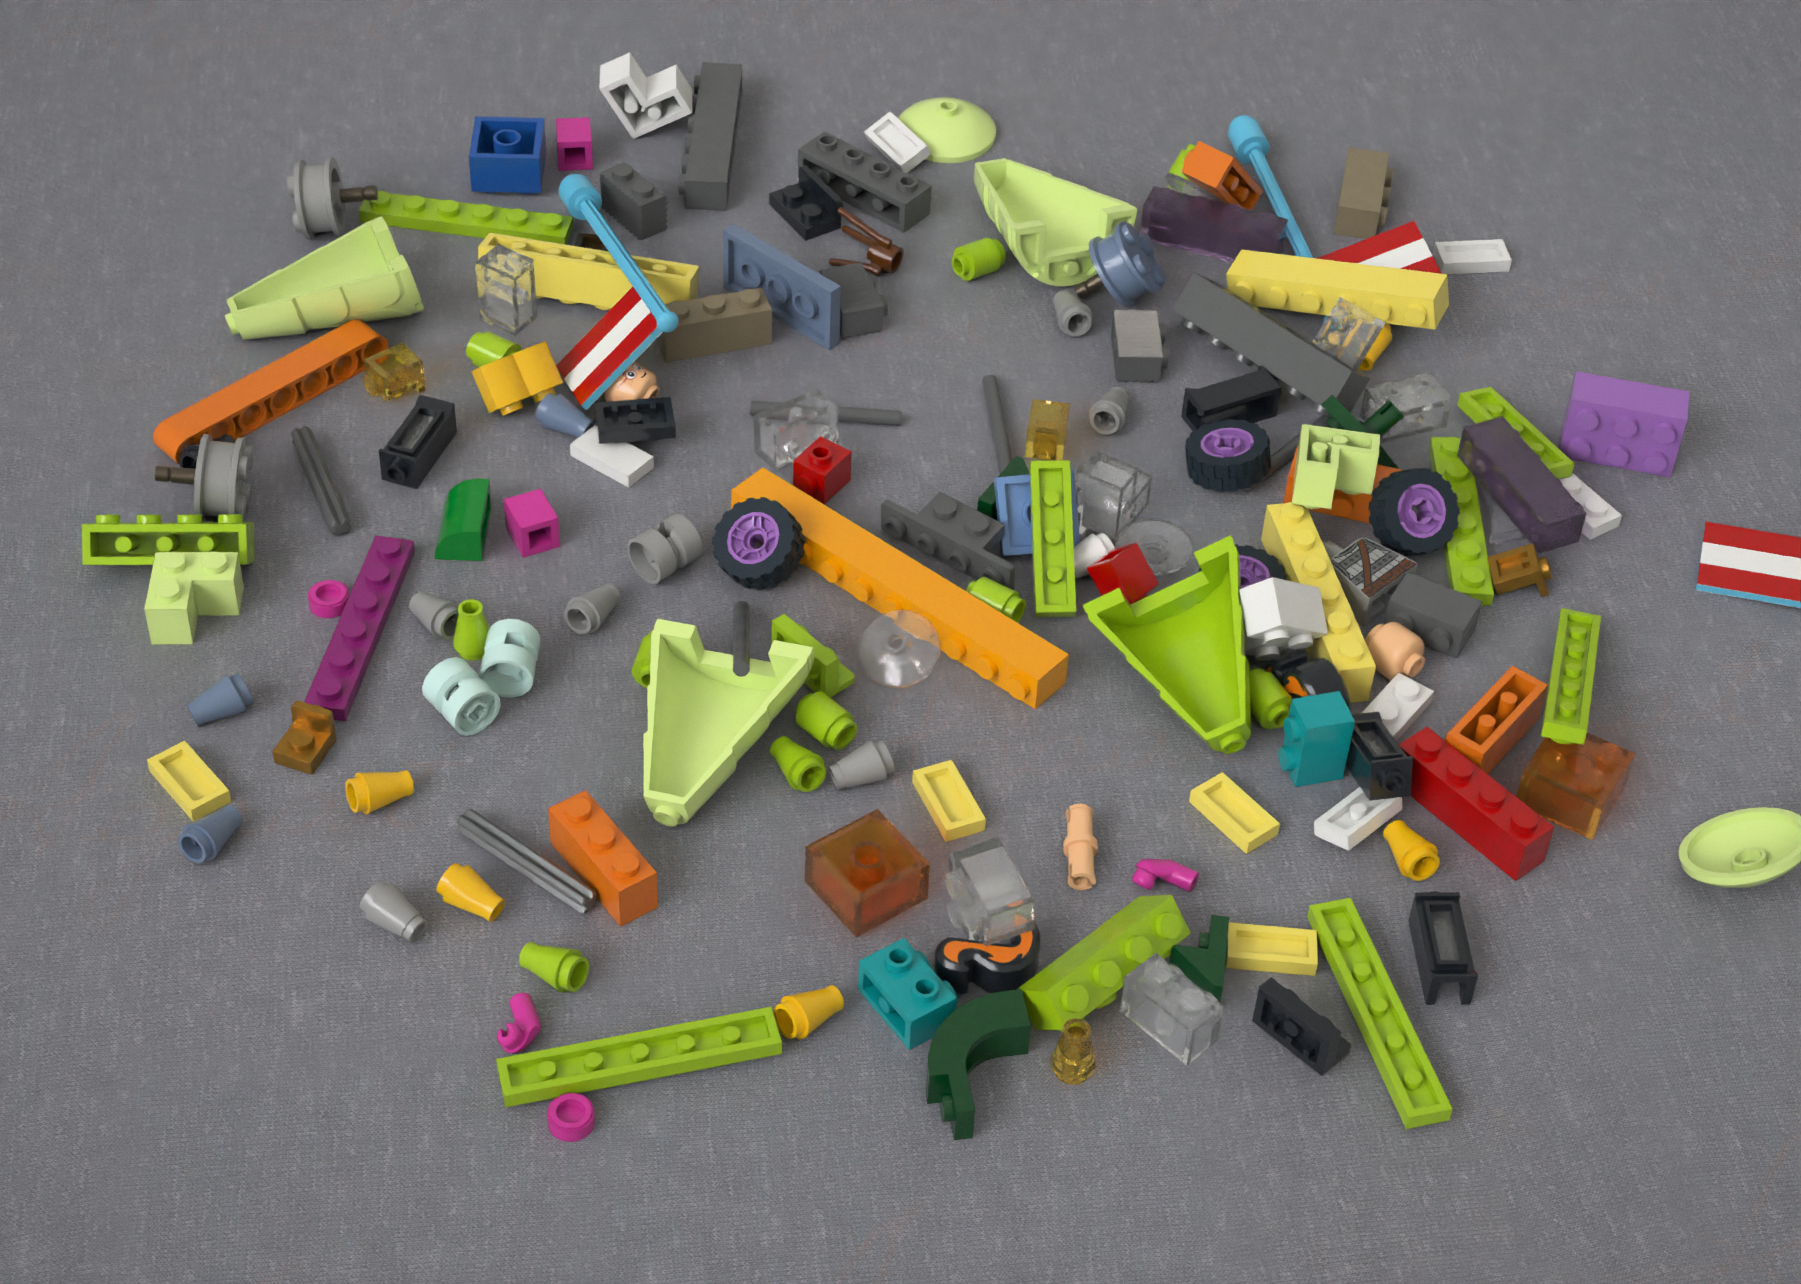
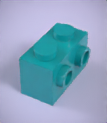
[1278,691,1355,787]
[858,938,958,1050]

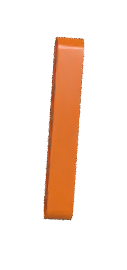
[153,319,388,465]

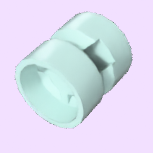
[479,619,540,698]
[422,657,501,736]

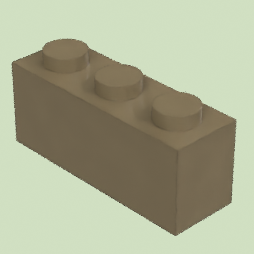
[1334,147,1394,239]
[656,288,772,363]

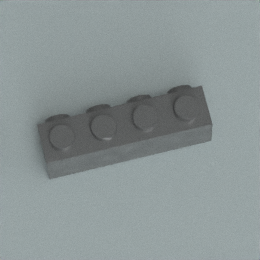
[798,132,931,233]

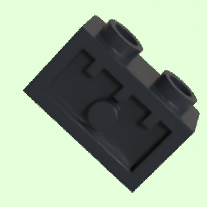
[769,165,844,241]
[595,397,676,444]
[1252,977,1351,1076]

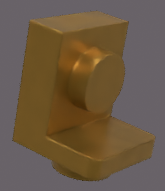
[1487,543,1553,597]
[272,700,337,775]

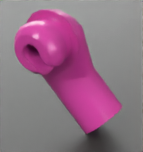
[1132,859,1199,892]
[497,993,541,1054]

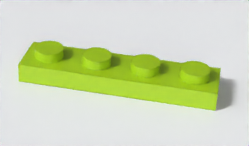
[1457,387,1574,483]
[1029,460,1076,617]

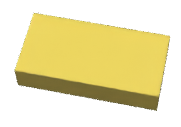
[147,740,231,821]
[912,760,986,842]
[1189,772,1280,854]
[1226,922,1318,976]

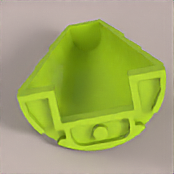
[1083,535,1251,754]

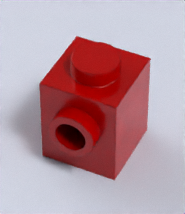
[793,436,852,505]
[1086,543,1159,605]

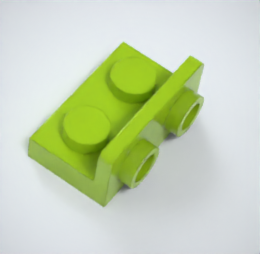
[771,614,855,698]

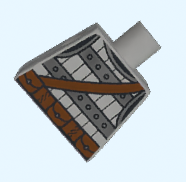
[1323,538,1418,627]

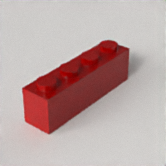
[1399,727,1554,881]

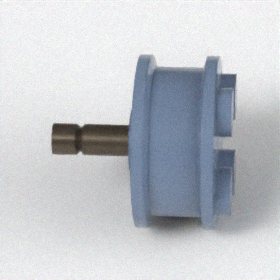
[1075,221,1167,308]

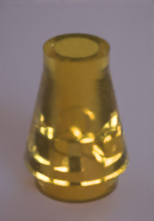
[1050,1018,1096,1085]

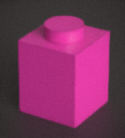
[555,117,593,171]
[504,489,560,558]

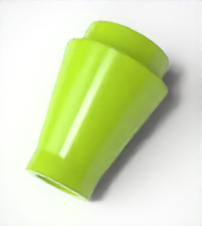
[453,599,490,661]
[770,736,826,792]
[519,942,589,993]

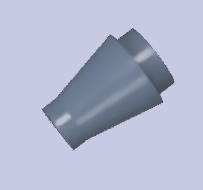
[536,393,595,438]
[186,673,254,727]
[178,805,243,863]

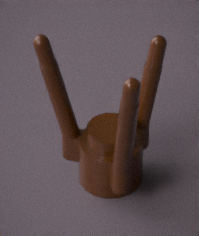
[829,207,904,277]

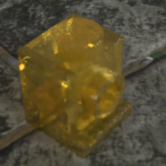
[363,342,426,402]

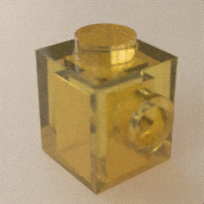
[1025,399,1070,461]

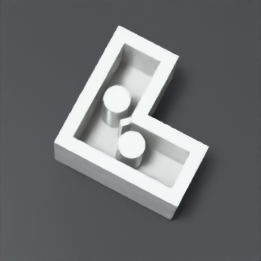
[599,52,692,139]
[1239,577,1328,661]

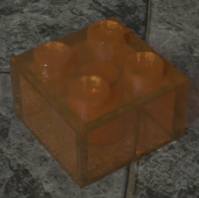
[1516,732,1636,840]
[805,809,930,937]

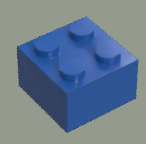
[469,116,546,194]

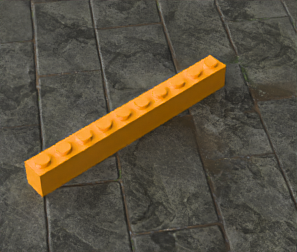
[731,467,1069,709]

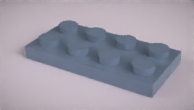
[723,224,841,350]

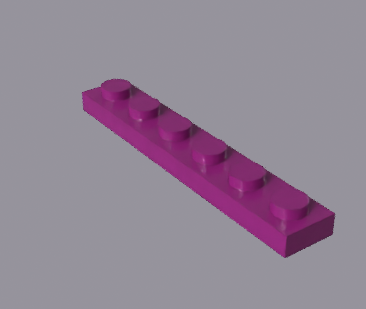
[304,535,415,721]

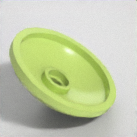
[898,97,996,163]
[1679,807,1801,888]

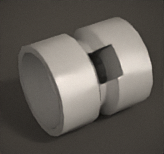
[627,513,703,585]

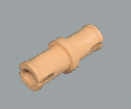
[1063,804,1098,890]

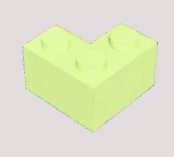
[1292,424,1380,509]
[144,552,244,645]

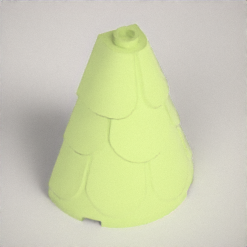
[974,158,1137,286]
[224,216,424,340]
[643,619,814,827]

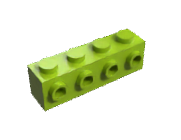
[82,514,255,565]
[1018,895,1191,1033]

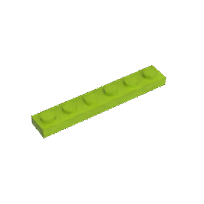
[358,191,574,245]
[1429,437,1494,606]
[1541,608,1601,745]
[1307,898,1453,1129]
[496,1007,782,1108]

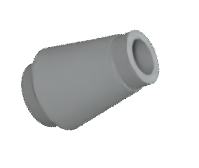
[1053,290,1093,336]
[1089,387,1128,435]
[564,583,620,634]
[409,591,459,640]
[828,740,895,790]
[359,881,428,943]

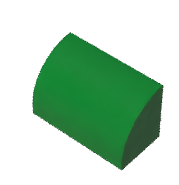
[435,478,492,561]

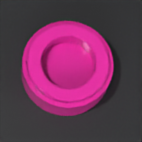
[308,580,349,618]
[547,1093,595,1142]

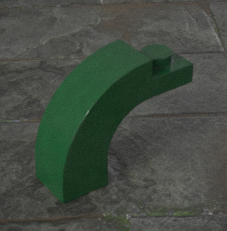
[926,989,1031,1140]

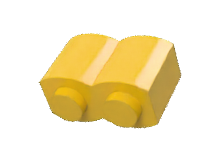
[471,341,563,416]

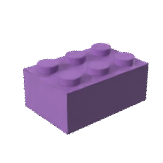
[1558,371,1690,477]

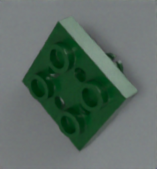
[1321,394,1405,469]

